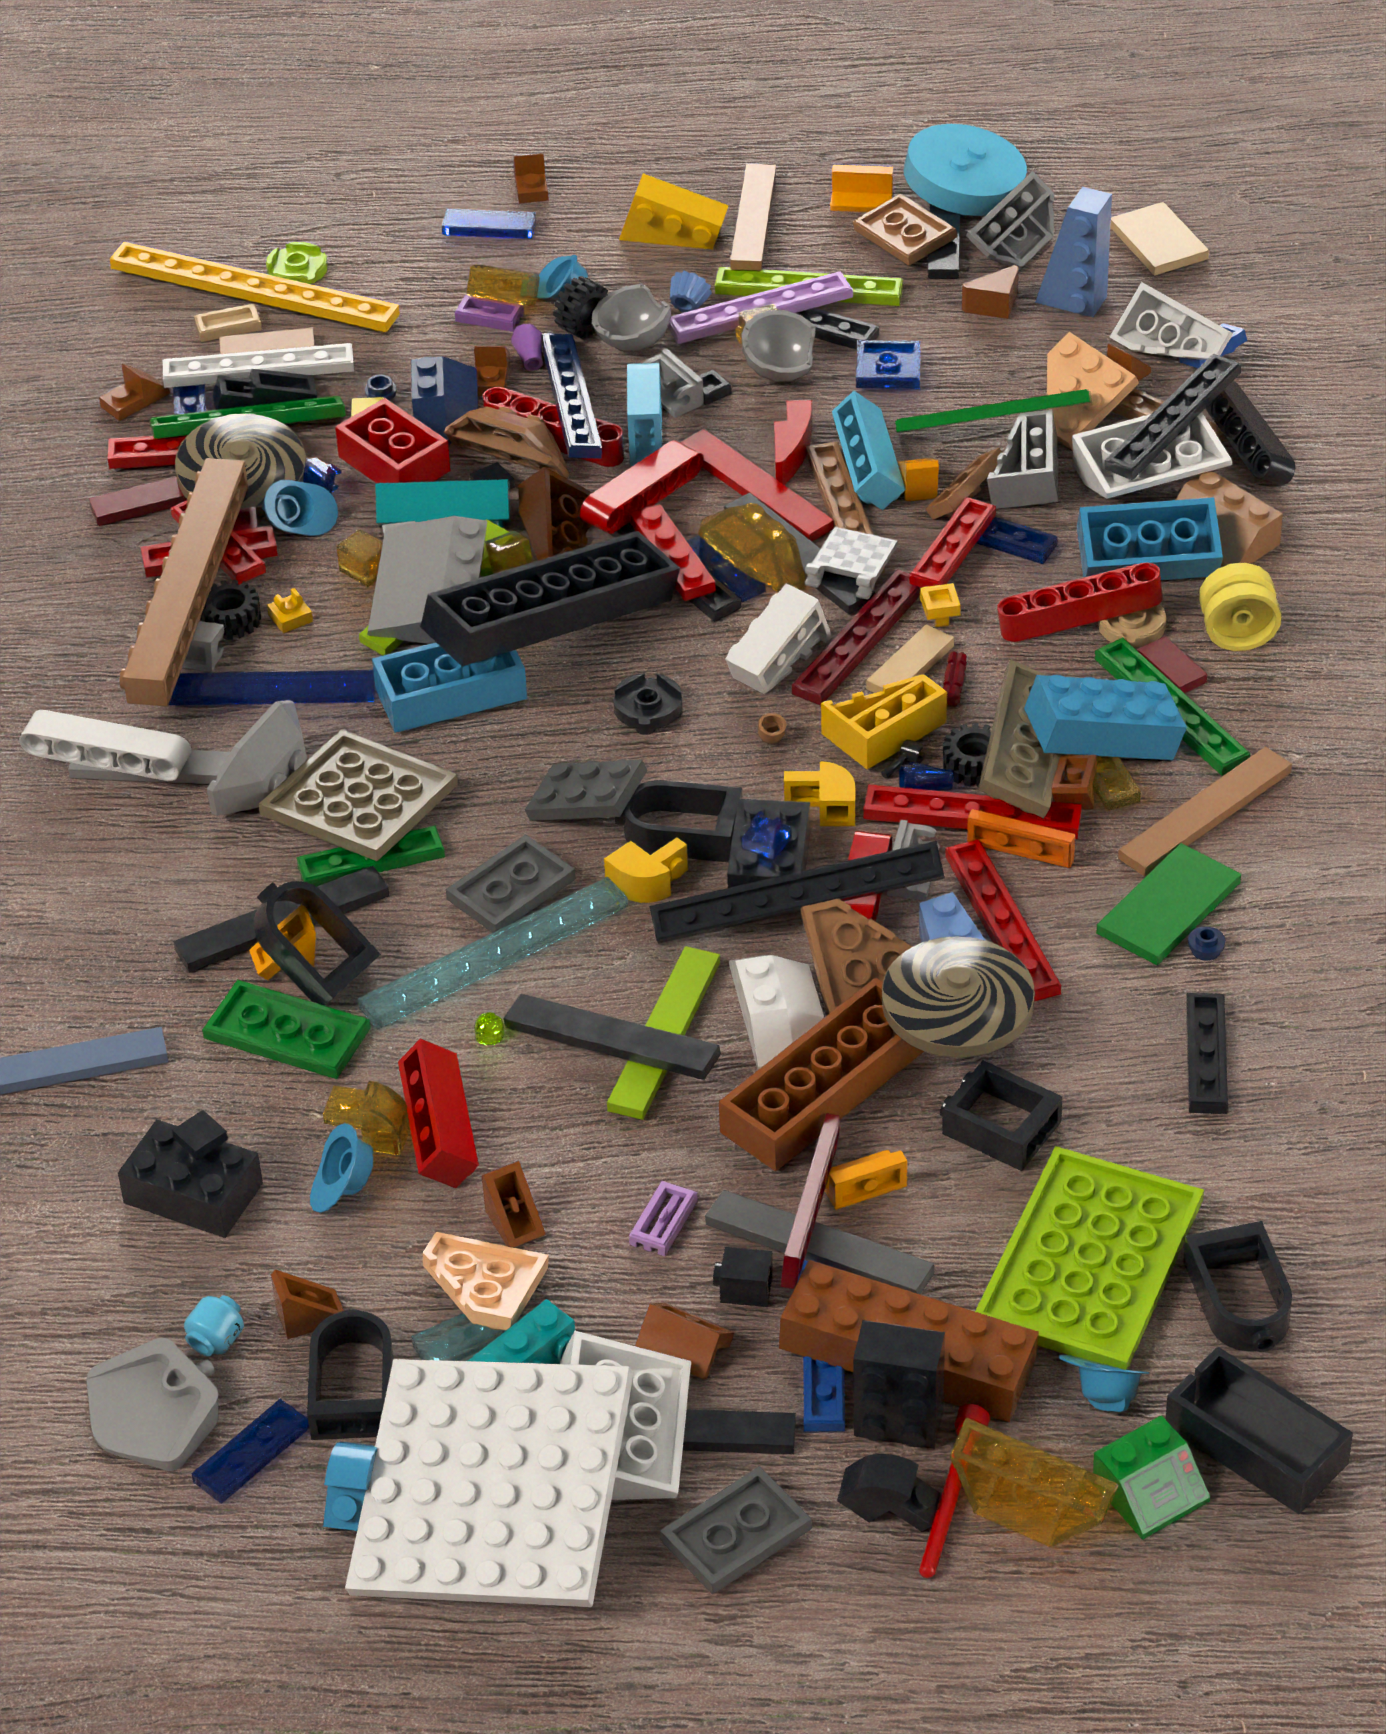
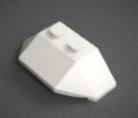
[729,955,824,1070]

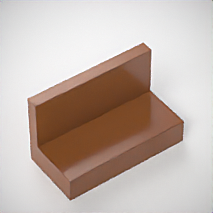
[635,1303,735,1379]

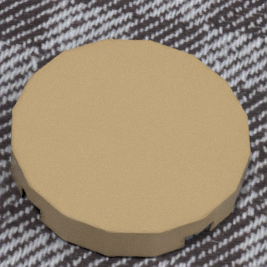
[1098,604,1167,647]

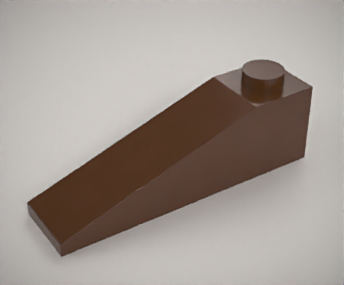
[518,467,593,561]

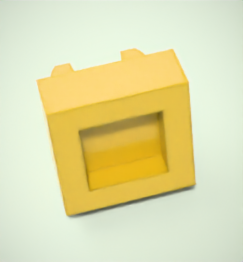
[920,583,961,627]
[267,588,313,633]

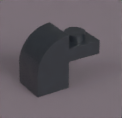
[837,1454,940,1532]

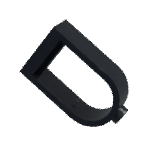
[615,780,742,863]
[254,881,381,1006]
[1183,1221,1292,1352]
[307,1309,394,1440]

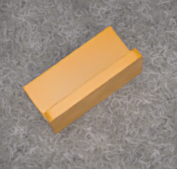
[830,165,893,212]
[825,1150,907,1210]

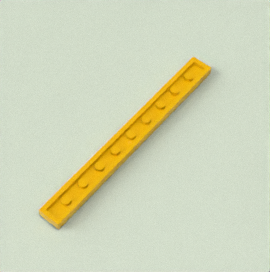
[110,242,400,332]

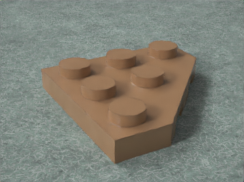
[800,899,913,1015]

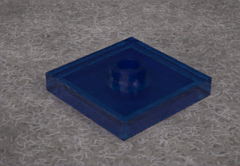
[856,340,921,389]

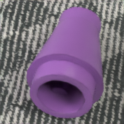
[511,324,543,371]

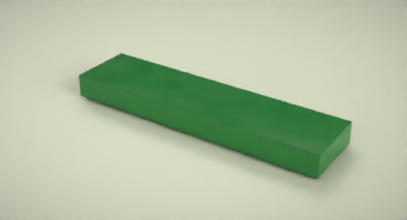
[296,825,445,887]

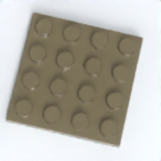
[259,730,458,861]

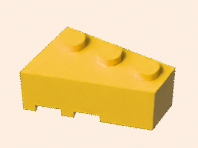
[619,173,729,250]
[821,674,947,770]

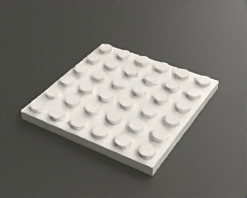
[345,1359,633,1607]

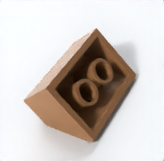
[1175,471,1283,567]

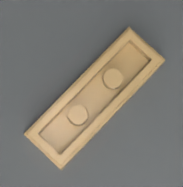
[866,624,954,693]

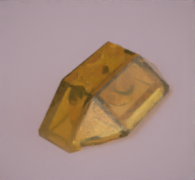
[698,503,806,593]
[950,1417,1119,1548]

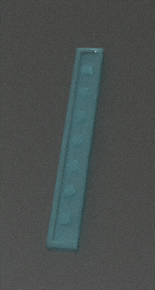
[358,877,628,1030]

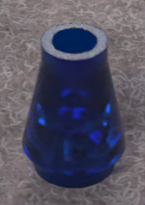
[899,762,953,791]

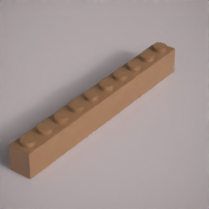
[119,458,248,706]

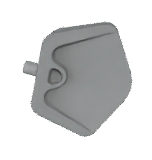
[86,1338,219,1471]

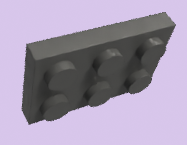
[525,759,647,821]
[446,834,576,935]
[660,1466,812,1595]

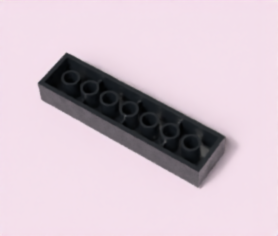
[420,531,680,667]

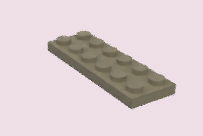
[978,660,1061,818]

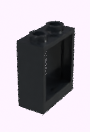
[940,1060,1062,1171]

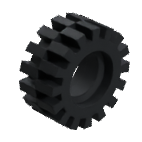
[553,276,608,338]
[200,580,261,640]
[943,723,991,787]

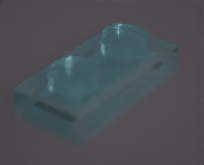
[411,1313,502,1361]

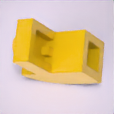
[784,761,855,826]
[604,838,688,903]

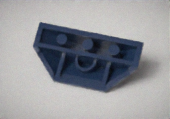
[411,356,479,446]

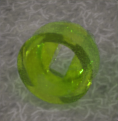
[474,1012,505,1045]

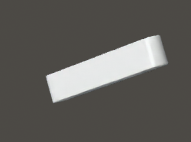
[19,710,192,781]

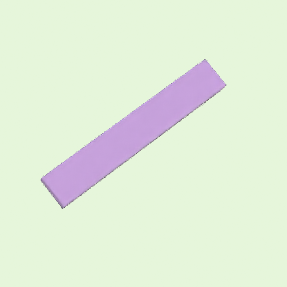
[667,271,853,344]

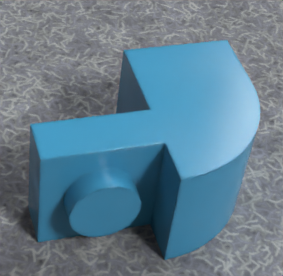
[323,1442,377,1531]

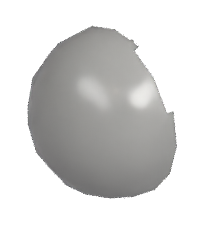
[592,283,671,351]
[742,310,816,382]

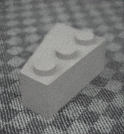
[987,409,1058,509]

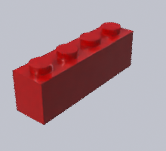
[398,1038,479,1188]

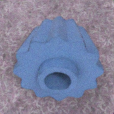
[670,270,712,312]

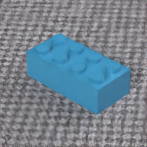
[1077,497,1223,580]
[372,642,527,733]
[1024,675,1187,760]

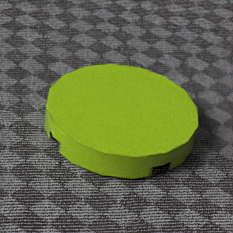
[266,242,328,284]

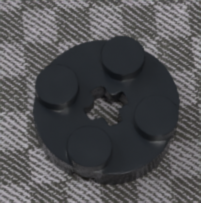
[613,673,683,735]

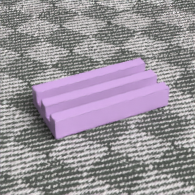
[629,1181,698,1256]

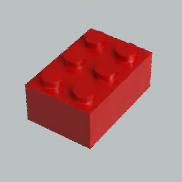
[335,398,451,483]

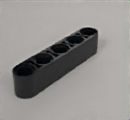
[1205,381,1296,485]

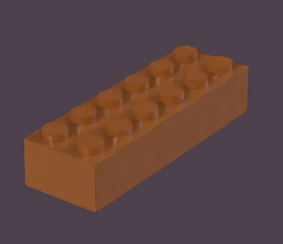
[719,977,924,1172]
[779,1260,1039,1422]

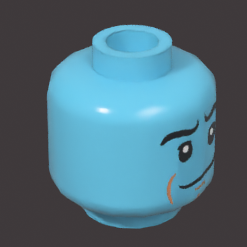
[184,1295,244,1356]

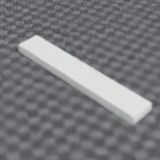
[163,343,354,388]

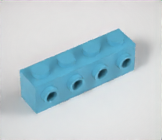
[832,391,906,510]

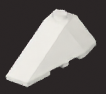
[1110,282,1233,360]

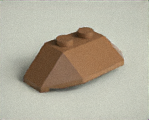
[444,406,569,478]

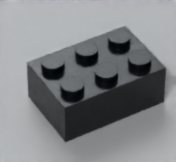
[727,798,811,888]
[118,1119,263,1238]
[853,1320,945,1449]

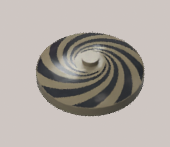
[175,414,307,516]
[882,936,1035,1057]

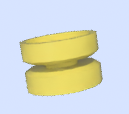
[1199,563,1281,651]

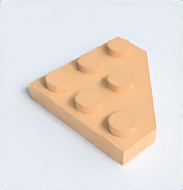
[1047,332,1139,450]
[423,1232,549,1330]

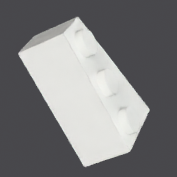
[725,583,832,694]

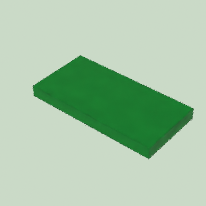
[1096,843,1241,965]
[202,979,371,1079]

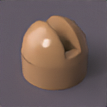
[758,713,786,744]

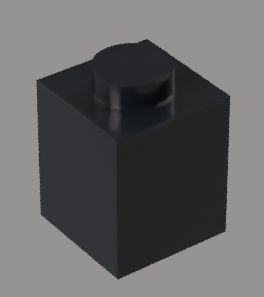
[713,1247,773,1307]

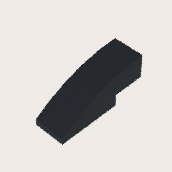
[212,368,317,410]

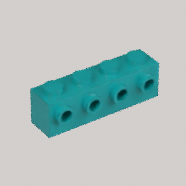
[375,479,511,528]
[468,1299,575,1364]

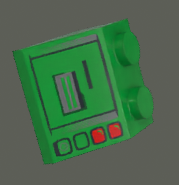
[1092,1415,1210,1540]

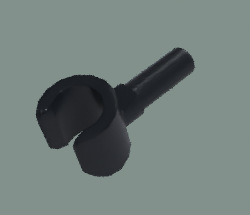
[881,740,925,778]

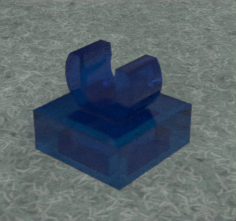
[303,457,342,494]
[742,811,792,860]

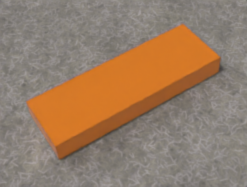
[967,809,1075,868]

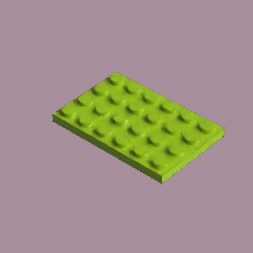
[975,1146,1204,1370]

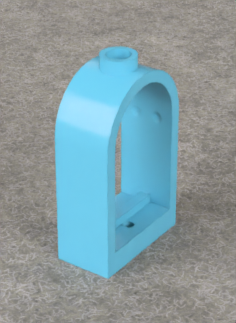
[627,363,662,466]

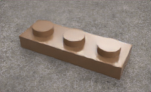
[926,448,1003,519]

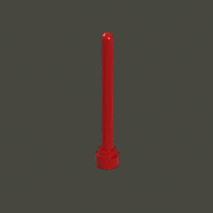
[919,1404,990,1579]

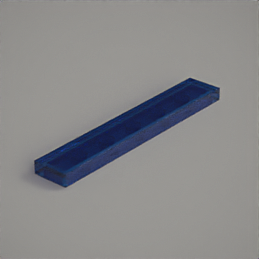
[168,670,375,705]

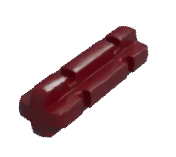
[942,651,967,707]

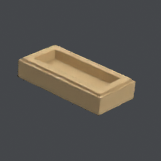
[194,304,262,342]

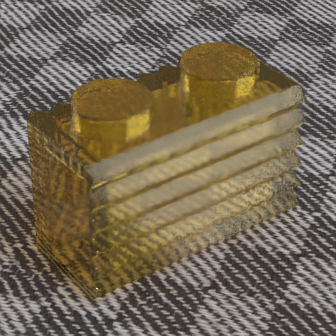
[467,265,540,305]

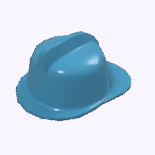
[533,255,588,301]
[262,480,338,536]
[310,1123,374,1213]
[1059,1355,1150,1412]

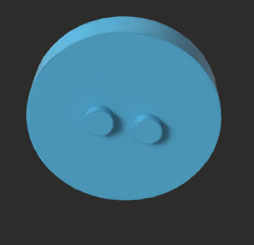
[903,124,1027,216]

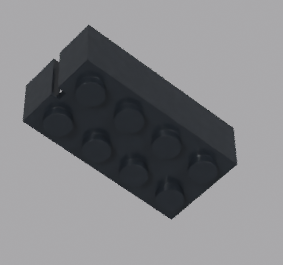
[1165,1346,1353,1514]

